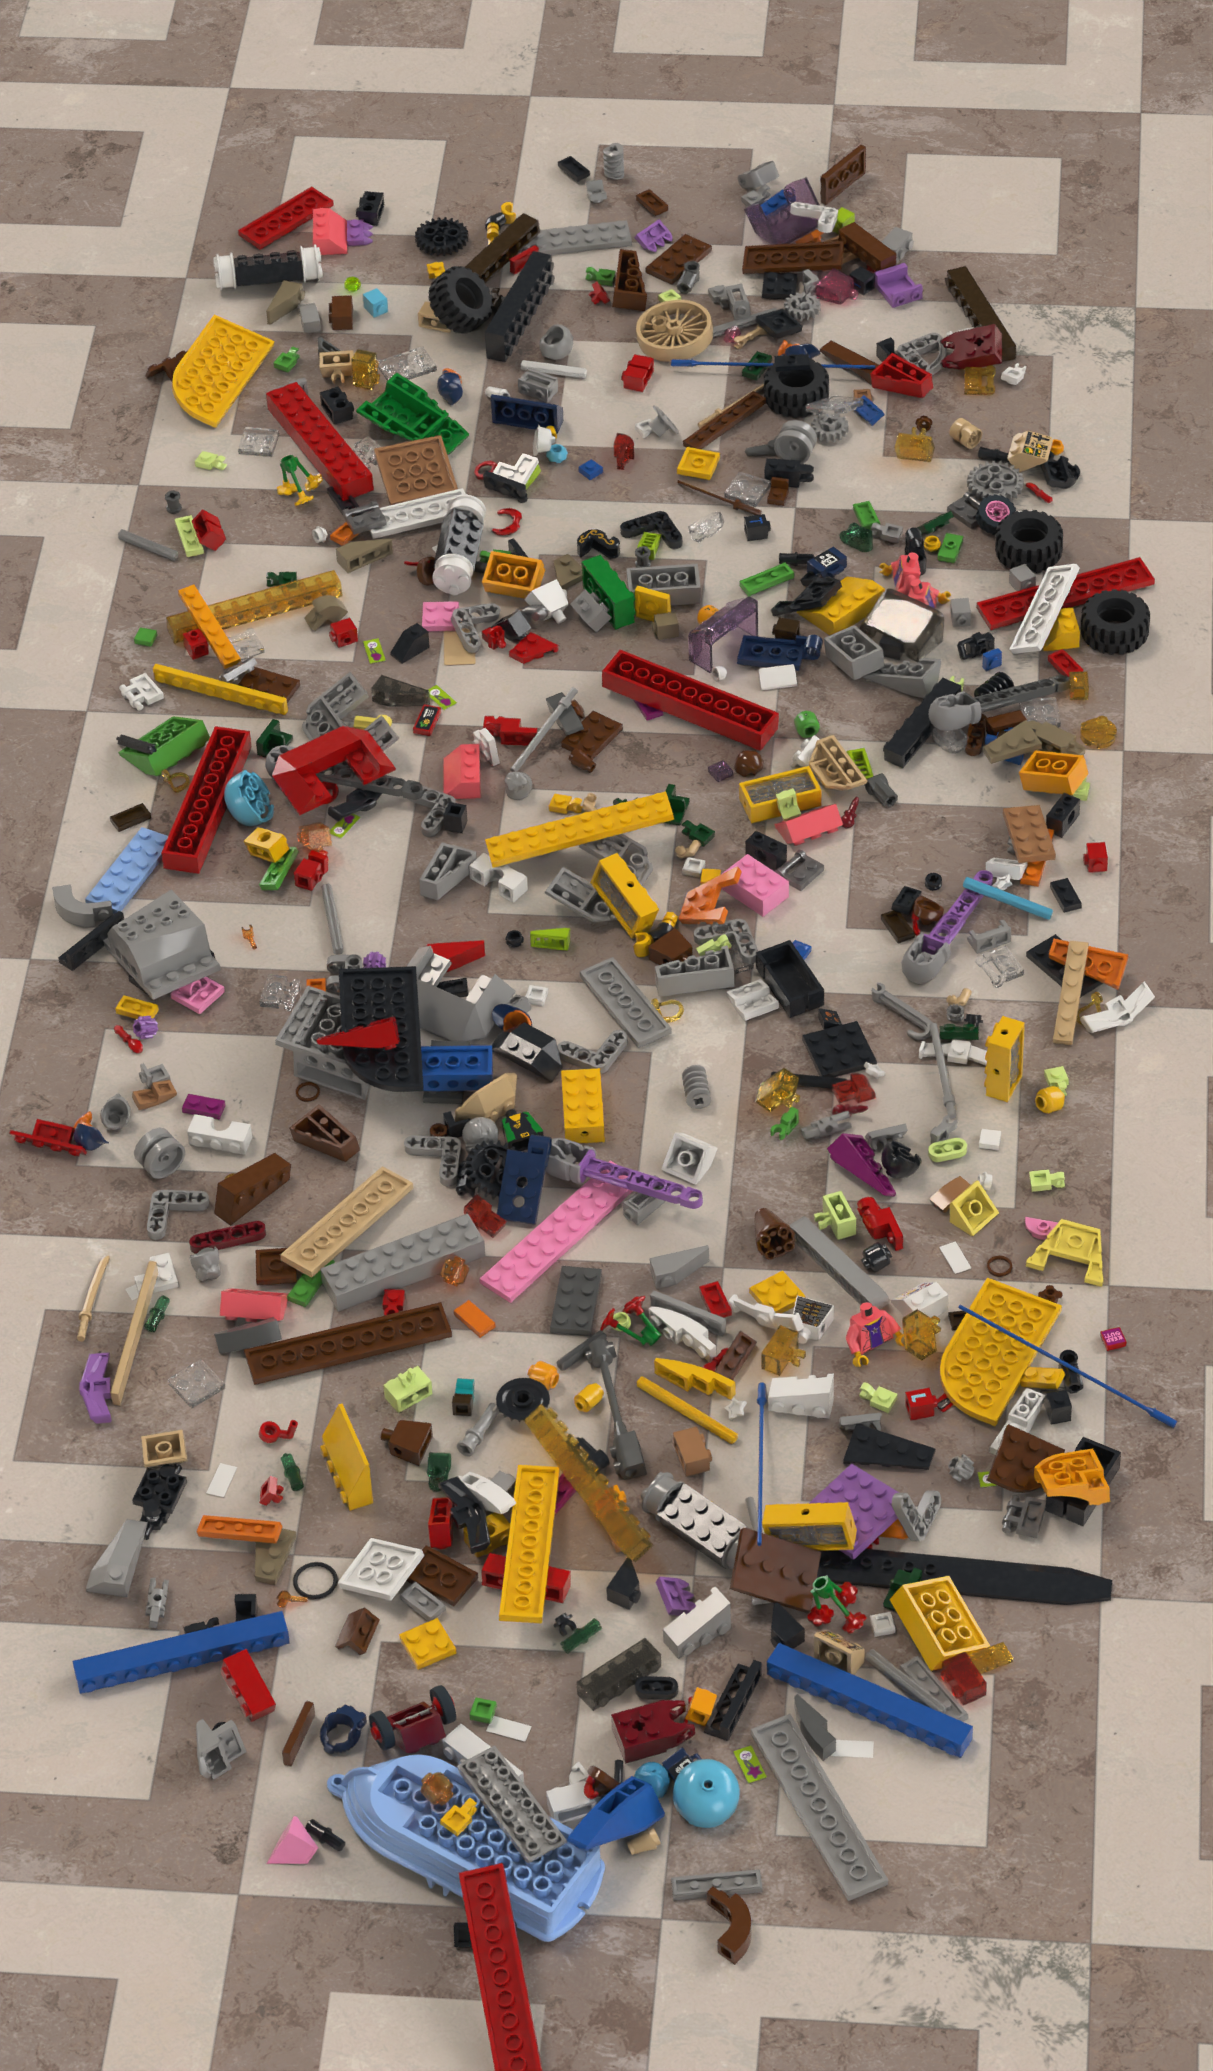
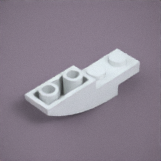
[649,1306,716,1362]
[989,1388,1046,1455]
[458,1472,516,1514]

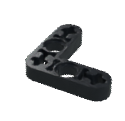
[620,511,683,549]

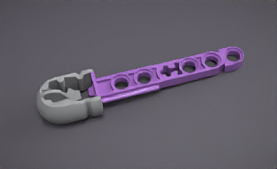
[901,870,993,984]
[545,1138,703,1209]

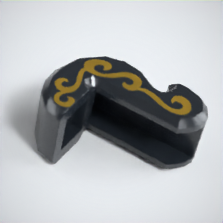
[577,529,620,559]

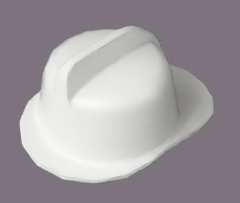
[533,425,555,456]

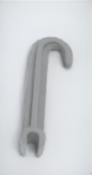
[872,983,933,1040]

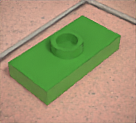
[853,501,880,531]
[937,533,963,563]

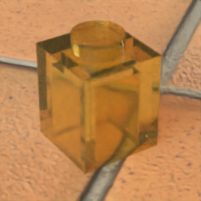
[1069,671,1089,700]

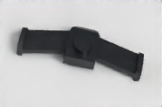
[328,781,385,821]
[438,1476,491,1554]

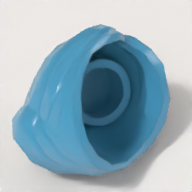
[634,1762,670,1799]

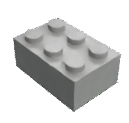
[824,625,885,680]

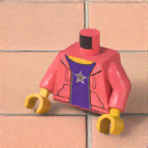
[879,553,920,605]
[907,579,951,633]
[846,1302,911,1367]

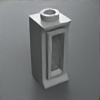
[726,284,751,320]
[623,1175,666,1225]

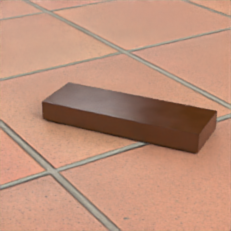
[714,1330,757,1380]
[282,1701,315,1766]

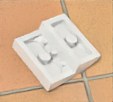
[727,979,779,1021]

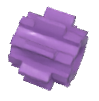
[363,951,386,968]
[133,1016,158,1039]

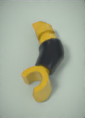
[485,202,516,245]
[633,912,679,957]

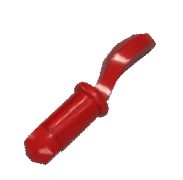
[1026,483,1053,503]
[114,1025,143,1053]
[702,1348,728,1372]

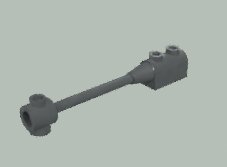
[585,1339,647,1479]

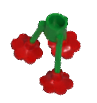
[600,1296,662,1346]
[807,1576,867,1634]

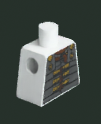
[791,1296,834,1344]

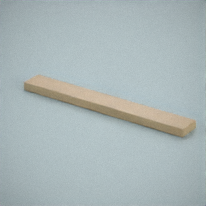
[111,1261,158,1406]

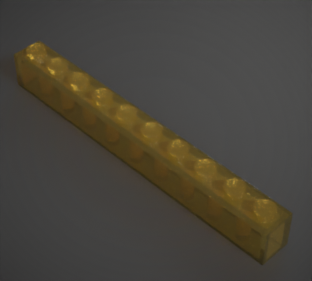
[166,570,342,644]
[524,1404,654,1563]

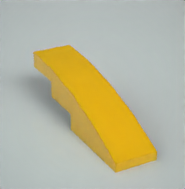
[654,1358,736,1400]

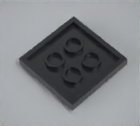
[802,1021,877,1077]

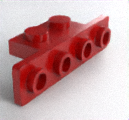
[9,1119,87,1157]

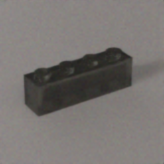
[577,1638,662,1711]

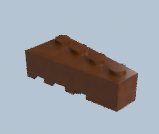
[214,1153,291,1226]

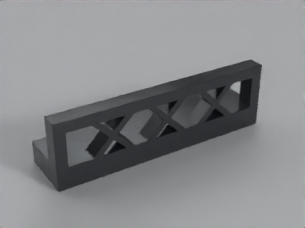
[58,911,124,971]
[704,1660,762,1741]

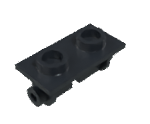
[456,1161,477,1197]

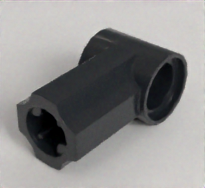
[1058,1350,1083,1394]
[569,1437,610,1476]

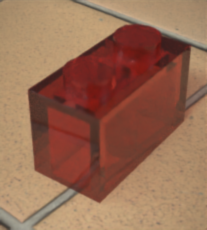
[941,1652,987,1706]

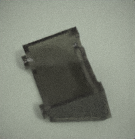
[860,588,944,662]

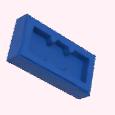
[851,395,885,426]

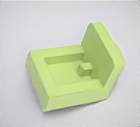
[776,788,801,821]

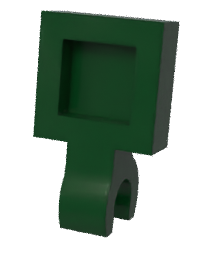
[266,572,297,589]
[682,820,715,847]

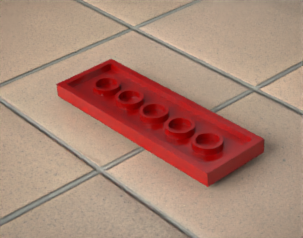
[238,187,334,250]

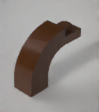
[707,1886,751,1965]

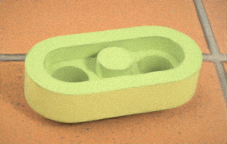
[928,1138,967,1162]

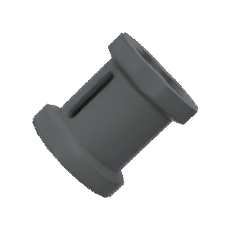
[165,490,182,514]
[635,546,651,568]

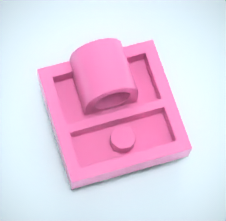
[170,977,225,1014]

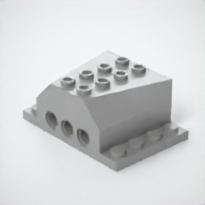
[103,889,221,1000]
[275,986,369,1100]

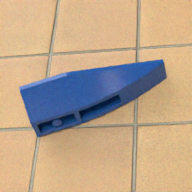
[567,1776,665,1850]

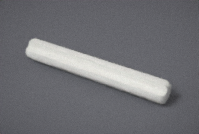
[521,360,587,378]

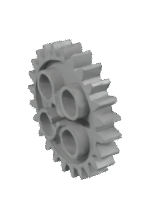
[967,461,1024,501]

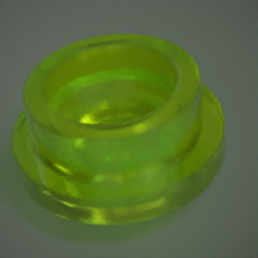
[344,277,361,292]

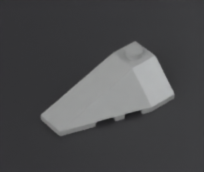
[863,658,941,698]
[86,1519,148,1597]

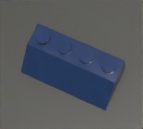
[491,394,564,433]

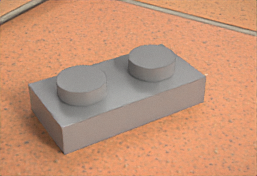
[400,1582,446,1621]

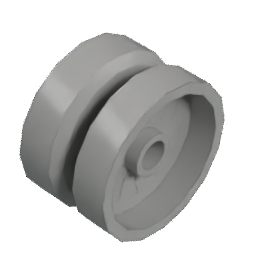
[774,420,817,464]
[134,1128,185,1179]

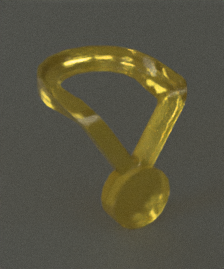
[161,769,190,793]
[1077,992,1103,1025]
[651,998,684,1023]

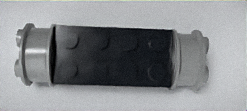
[641,1472,752,1569]

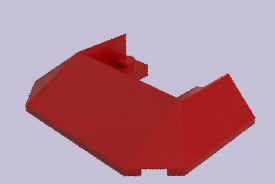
[272,726,396,816]

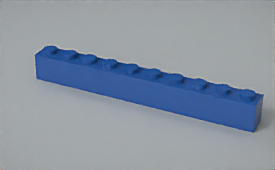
[72,1611,290,1694]
[767,1643,973,1758]

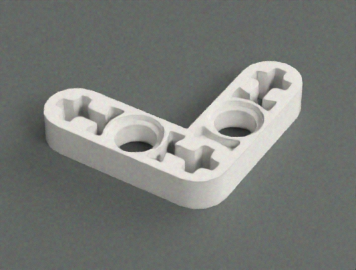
[790,202,838,233]

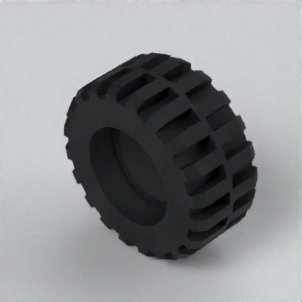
[428,266,493,334]
[764,358,829,418]
[995,509,1063,573]
[1081,589,1150,655]

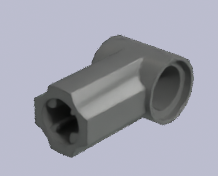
[677,261,700,294]
[864,773,898,808]

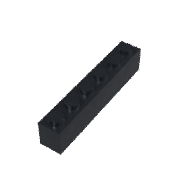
[883,678,962,768]

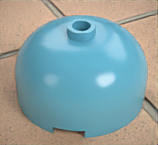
[224,770,274,826]
[673,1759,740,1828]

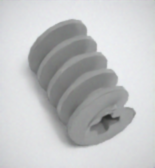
[603,143,624,180]
[682,1065,711,1109]

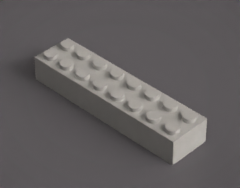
[320,1213,485,1312]

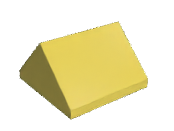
[950,1180,999,1236]

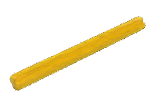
[636,1376,738,1444]

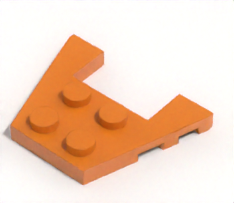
[678,866,742,924]

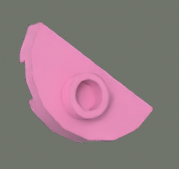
[1025,1217,1058,1240]

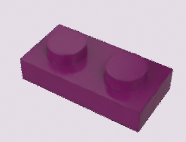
[182,1094,226,1120]

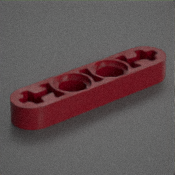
[189,1221,266,1254]

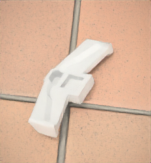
[1080,981,1155,1033]
[919,1040,987,1065]
[729,1294,804,1331]

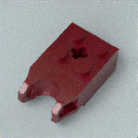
[941,324,1002,370]
[611,1700,695,1764]

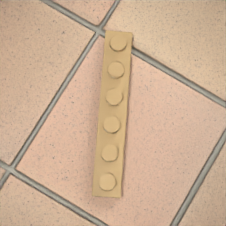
[1053,940,1089,1045]

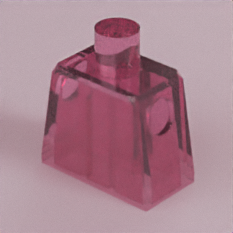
[816,268,859,305]

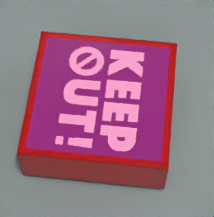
[1100,1327,1127,1351]

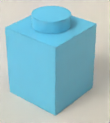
[363,288,388,318]

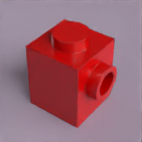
[329,618,358,648]
[183,628,209,660]
[1083,842,1108,872]
[294,858,323,891]

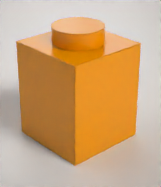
[685,1687,717,1727]

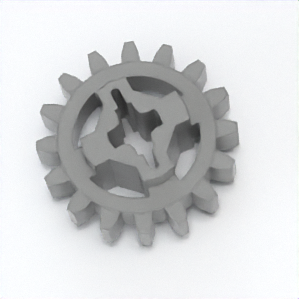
[784,292,821,321]
[811,412,848,442]

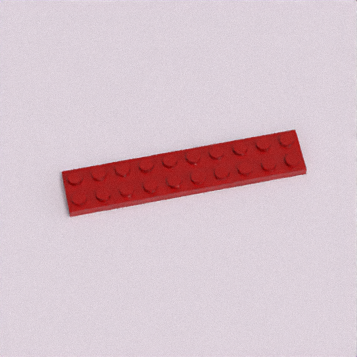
[976,557,1155,630]
[459,1863,543,2071]

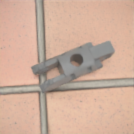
[801,1111,852,1139]
[145,1578,169,1629]

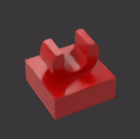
[588,281,610,304]
[308,849,328,874]
[259,1476,284,1506]

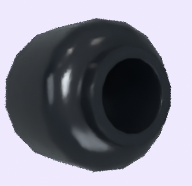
[861,1242,892,1272]

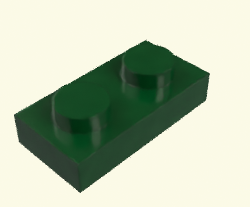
[742,351,772,381]
[916,511,954,535]
[939,1024,979,1040]

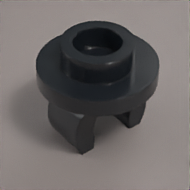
[553,1613,577,1637]

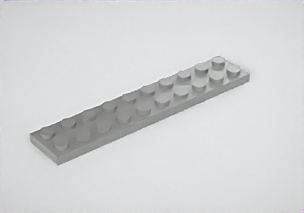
[751,1714,888,1901]

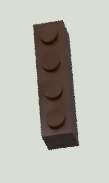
[838,222,896,271]

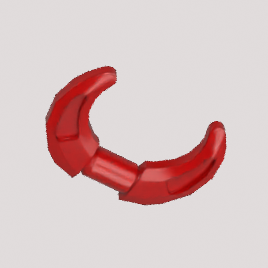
[492,508,522,535]

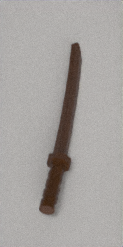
[677,480,762,515]

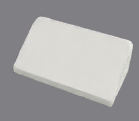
[758,664,797,690]
[986,858,1028,880]

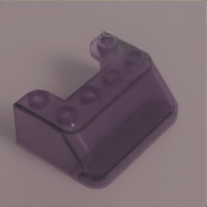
[744,177,820,245]
[688,596,758,673]

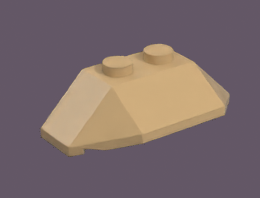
[809,735,867,791]
[455,1073,517,1122]

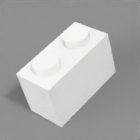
[546,1781,596,1823]

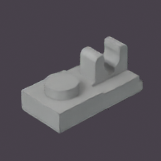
[865,1123,908,1151]
[839,1413,882,1431]

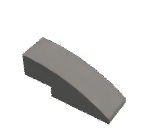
[298,303,321,334]

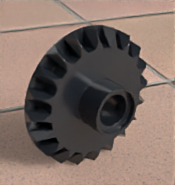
[496,1378,550,1423]

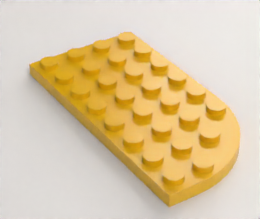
[172,314,275,428]
[940,1278,1062,1426]

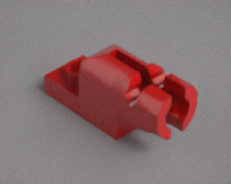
[483,715,538,746]
[857,1197,903,1251]

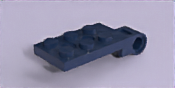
[737,635,823,671]
[496,1134,552,1225]

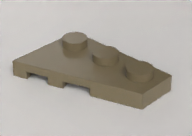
[983,720,1042,764]
[255,1528,296,1585]

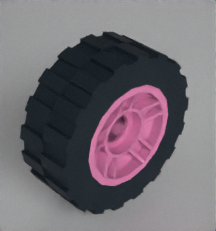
[976,495,1016,535]

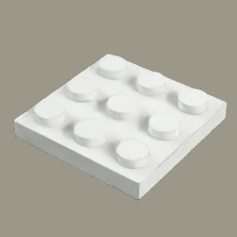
[338,1538,424,1601]

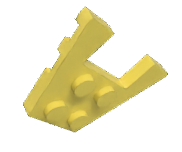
[1026,1219,1103,1287]

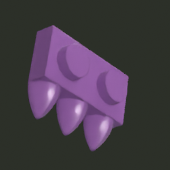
[347,219,373,246]
[634,219,672,252]
[656,1576,696,1616]

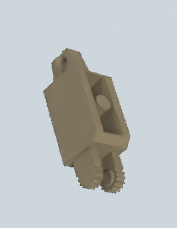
[1028,720,1085,755]

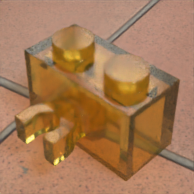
[351,349,380,390]
[895,427,935,462]
[755,1068,800,1112]
[902,1309,941,1361]
[761,1325,806,1376]

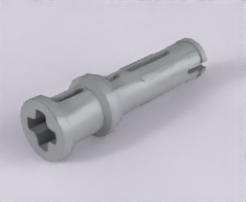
[457,1403,499,1456]

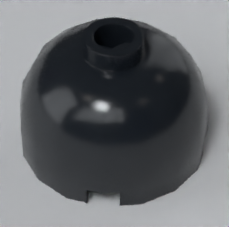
[881,1141,922,1178]

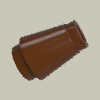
[568,748,596,773]

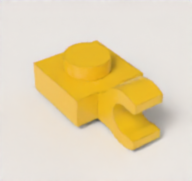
[427,262,445,280]
[549,793,583,814]
[440,1798,477,1836]

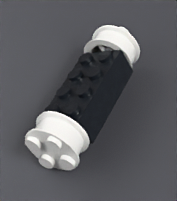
[213,244,323,291]
[432,494,486,595]

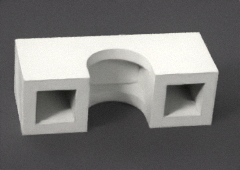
[469,853,528,903]
[187,1114,252,1155]

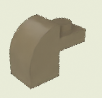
[304,595,348,631]

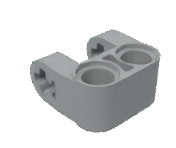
[738,161,779,188]
[326,954,363,994]

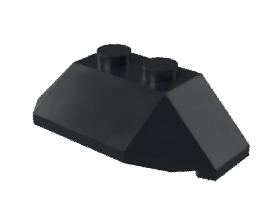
[492,1022,563,1083]

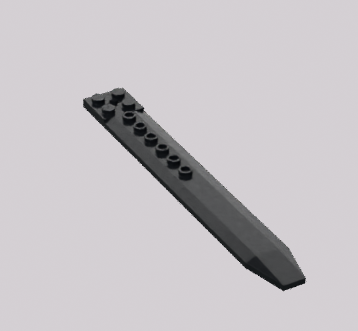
[816,1549,1113,1605]

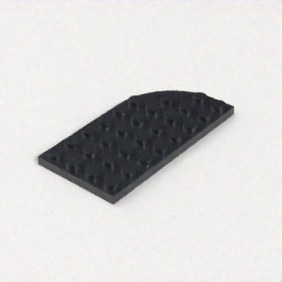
[339,966,424,1092]

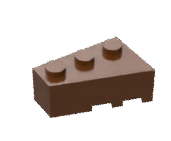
[289,1104,360,1162]

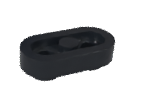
[635,1676,678,1700]

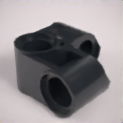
[905,527,926,575]

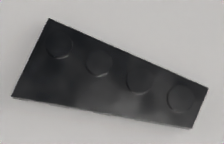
[843,1423,936,1470]

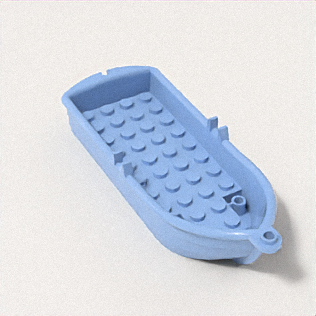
[327,1755,605,1942]

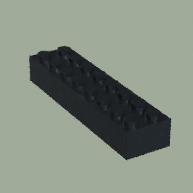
[485,251,555,362]

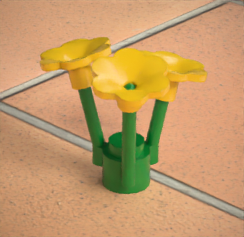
[277,455,323,506]

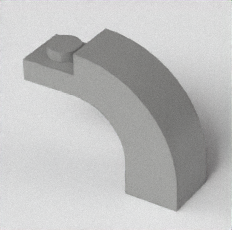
[52,884,113,927]

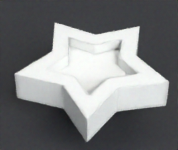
[992,874,1013,891]
[864,1062,886,1079]
[724,1397,747,1421]

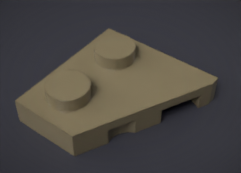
[553,554,582,590]

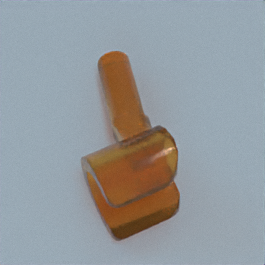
[242,925,257,949]
[276,1590,308,1608]

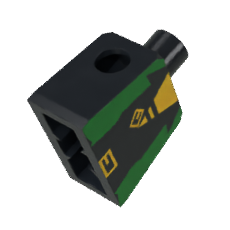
[502,1109,544,1151]

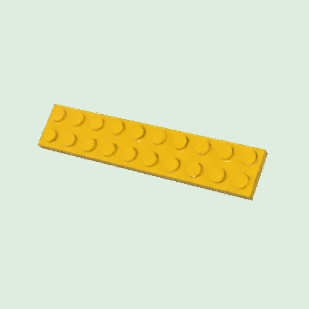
[485,791,674,868]
[499,1465,560,1623]

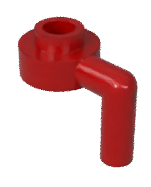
[258,1420,298,1443]

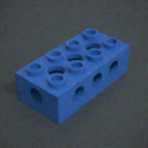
[421,1045,493,1091]

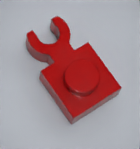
[382,1289,405,1316]

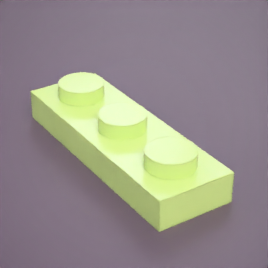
[175,515,204,557]

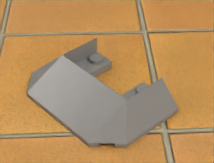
[302,672,400,772]
[545,834,653,922]
[407,946,515,1042]

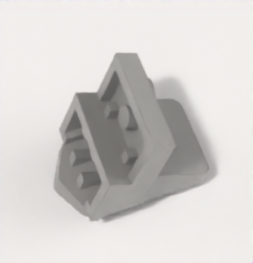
[196,1719,246,1780]

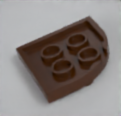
[986,1424,1065,1493]

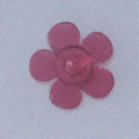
[724,326,741,343]

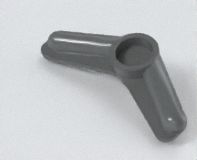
[745,435,778,457]

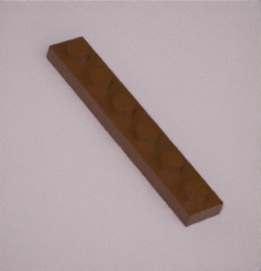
[683,391,766,449]

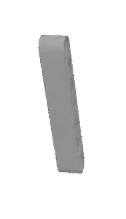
[789,1216,890,1310]

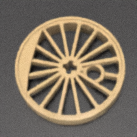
[636,300,713,362]

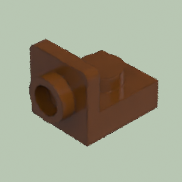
[767,477,789,506]

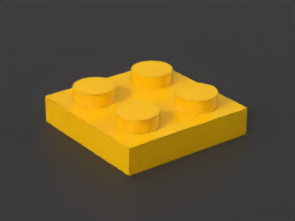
[677,447,720,480]
[635,586,671,622]
[749,1270,806,1314]
[399,1618,457,1670]

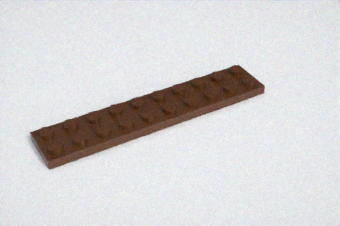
[244,1302,452,1385]

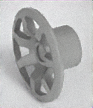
[649,405,679,437]

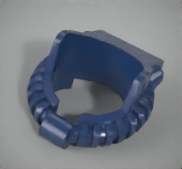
[320,1704,367,1755]

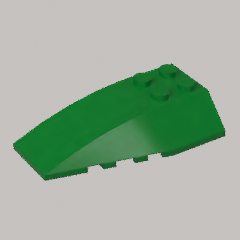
[356,372,469,455]

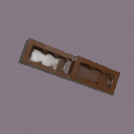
[820,340,879,385]

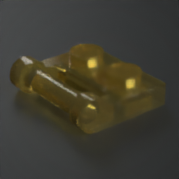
[964,365,996,395]

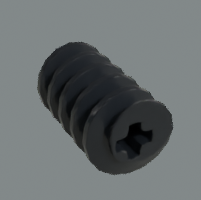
[974,672,1014,697]

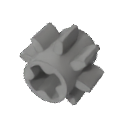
[948,1454,974,1482]

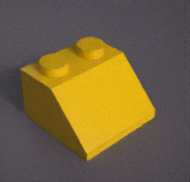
[1043,607,1080,651]

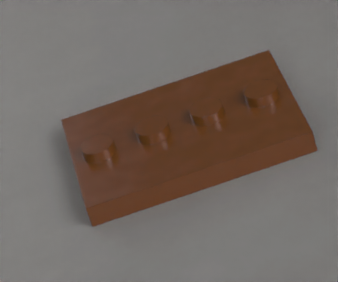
[730,1527,821,1613]

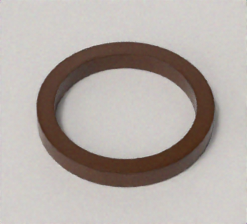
[296,1082,320,1102]
[987,1256,1012,1277]

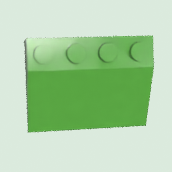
[118,716,210,776]

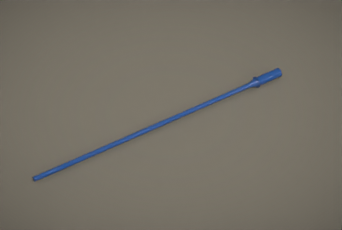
[671,359,875,369]
[958,1305,1177,1428]
[757,1382,767,1546]

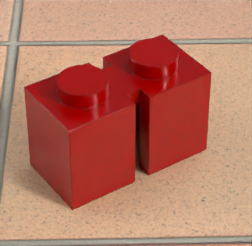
[621,354,654,392]
[191,509,226,551]

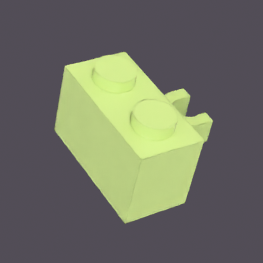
[814,1191,856,1240]
[384,1366,433,1413]

